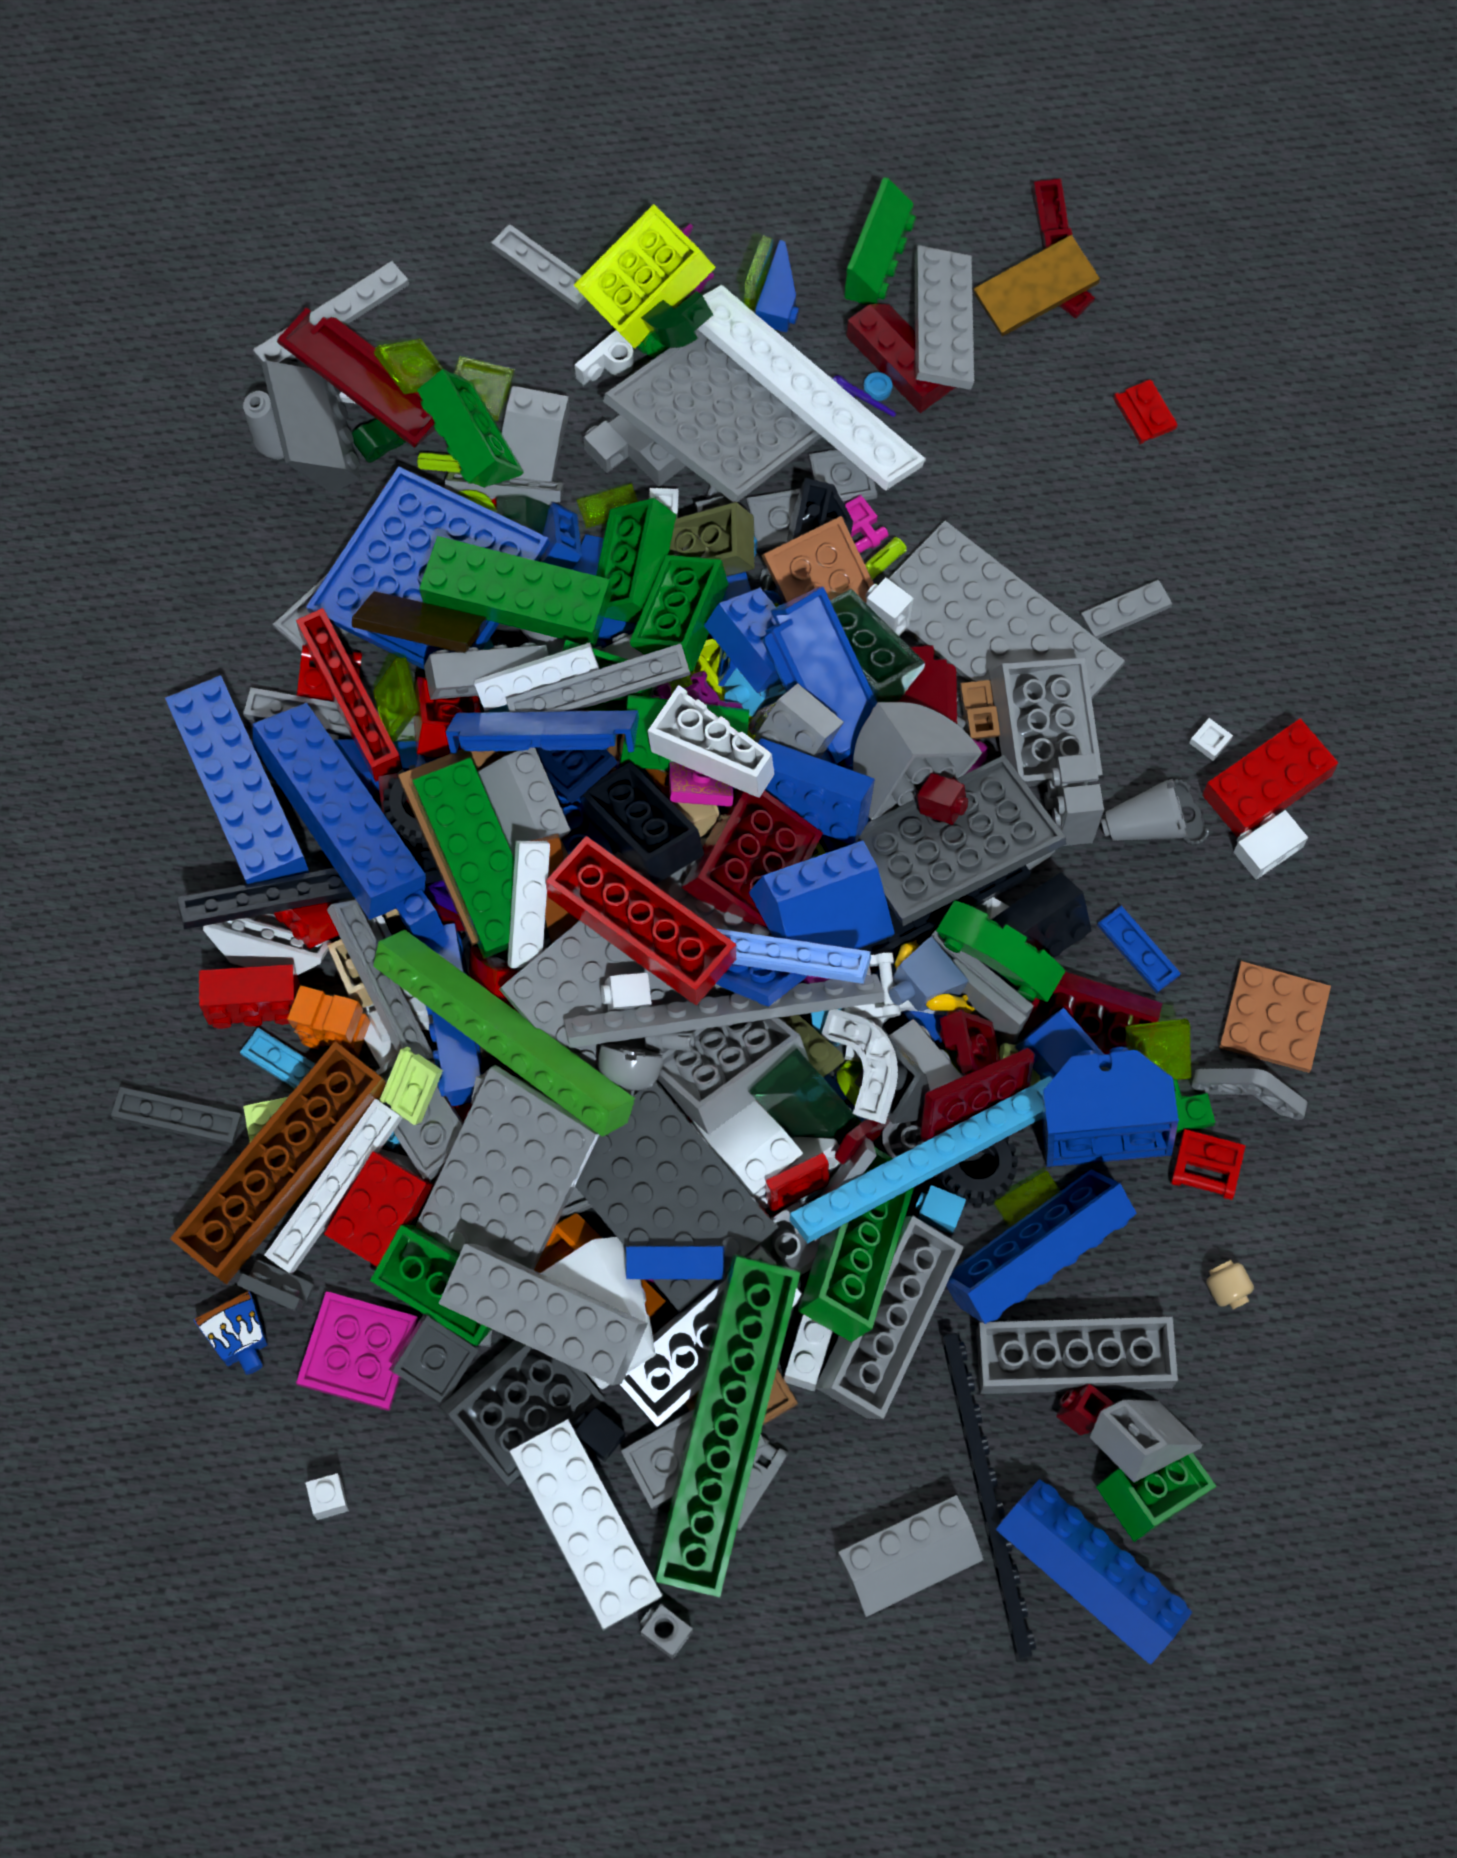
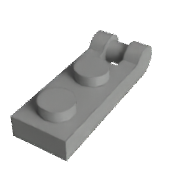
[737,1436,789,1531]

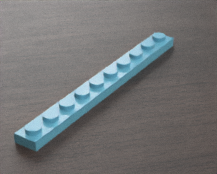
[789,1076,1052,1244]

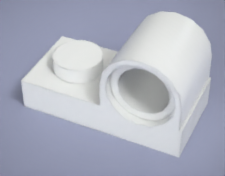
[575,330,634,385]

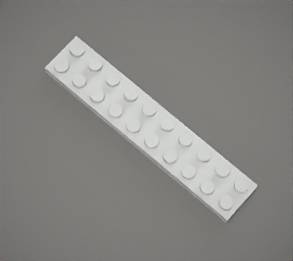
[698,285,925,491]

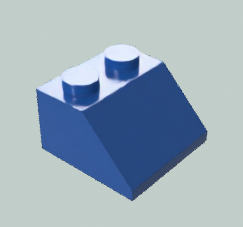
[1014,1008,1105,1080]

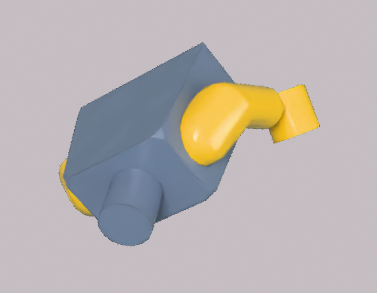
[889,936,975,1014]

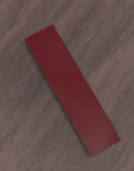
[1031,179,1073,250]

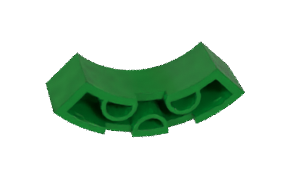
[936,900,1066,1002]

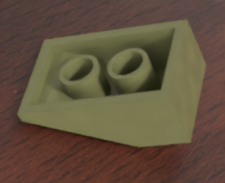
[668,502,755,576]

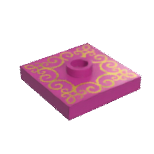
[669,762,733,806]

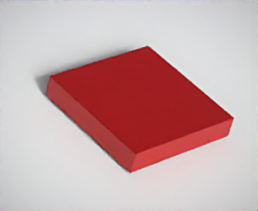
[765,1152,829,1211]

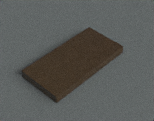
[352,591,487,653]

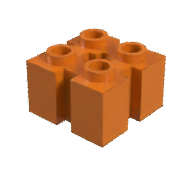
[287,985,370,1056]

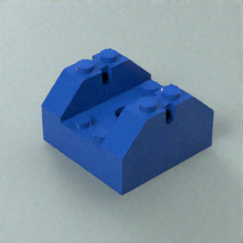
[1042,1047,1179,1167]

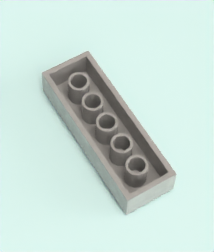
[815,1216,964,1419]
[439,1243,648,1385]
[620,1244,803,1426]
[976,1317,1178,1394]

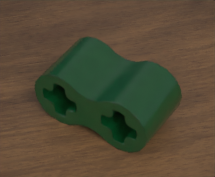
[352,419,406,463]

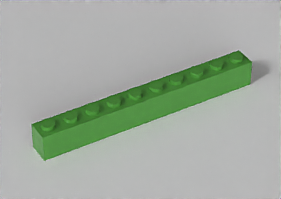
[373,930,635,1137]

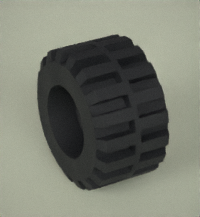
[383,764,428,848]
[937,1136,1018,1208]

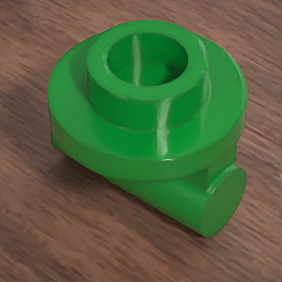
[636,332,668,358]

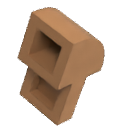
[959,680,1000,740]

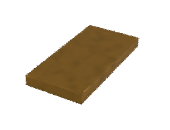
[974,235,1100,336]

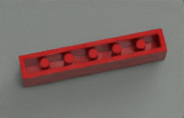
[296,608,402,782]

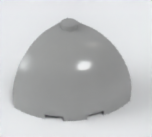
[853,702,982,820]

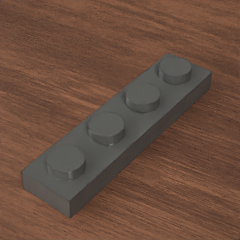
[111,1087,242,1146]

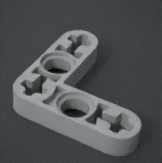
[1192,1068,1308,1120]

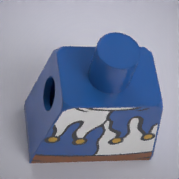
[194,1291,268,1375]

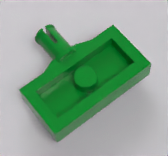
[1173,1079,1215,1133]

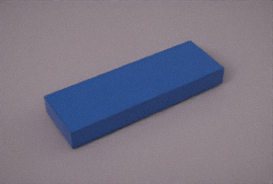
[1097,906,1181,994]
[626,1246,725,1279]

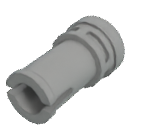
[646,1032,695,1052]

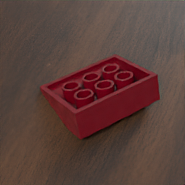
[681,789,823,928]

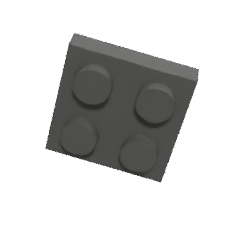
[389,1315,478,1404]

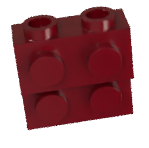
[940,1009,1000,1075]

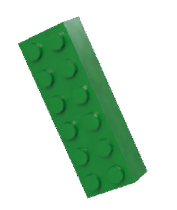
[419,536,612,647]
[411,757,515,959]
[798,1147,914,1342]

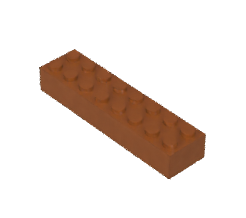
[170,1041,386,1284]

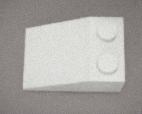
[691,1100,803,1196]

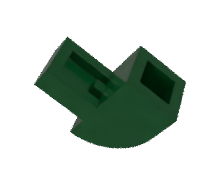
[642,291,714,348]

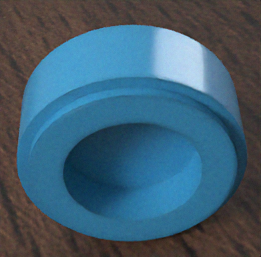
[863,372,892,401]

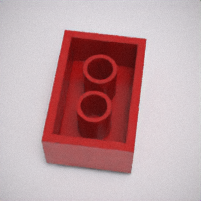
[412,677,481,758]
[199,964,300,1029]
[324,1151,434,1267]

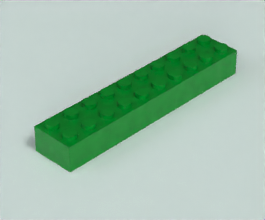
[653,1254,801,1597]

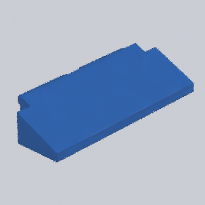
[763,587,877,771]
[446,710,639,754]

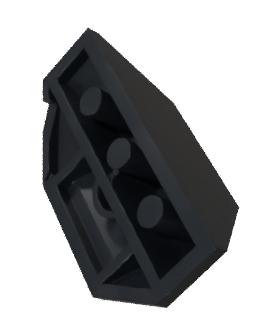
[786,478,854,543]

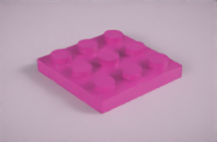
[296,1291,419,1411]

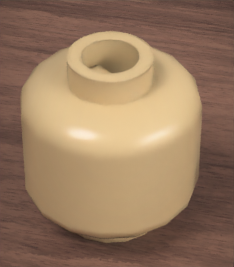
[1206,1260,1254,1310]

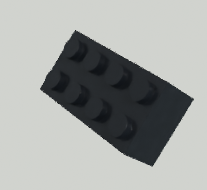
[581,761,704,885]
[980,872,1092,987]

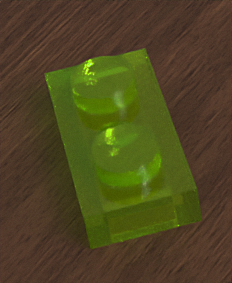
[577,484,638,528]

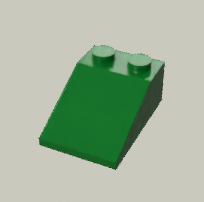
[1096,1453,1217,1542]

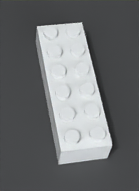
[510,1419,662,1630]

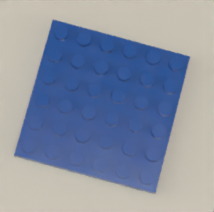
[306,466,550,670]

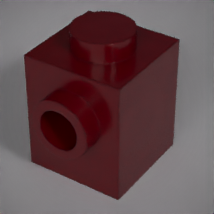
[917,773,968,825]
[1056,1383,1114,1436]

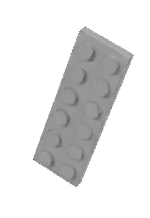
[915,245,974,390]

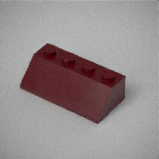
[846,304,956,413]
[1023,972,1163,1057]

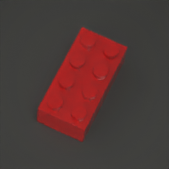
[1202,718,1339,838]

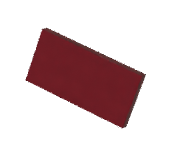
[920,1048,1035,1142]

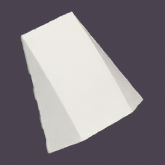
[540,1237,656,1389]

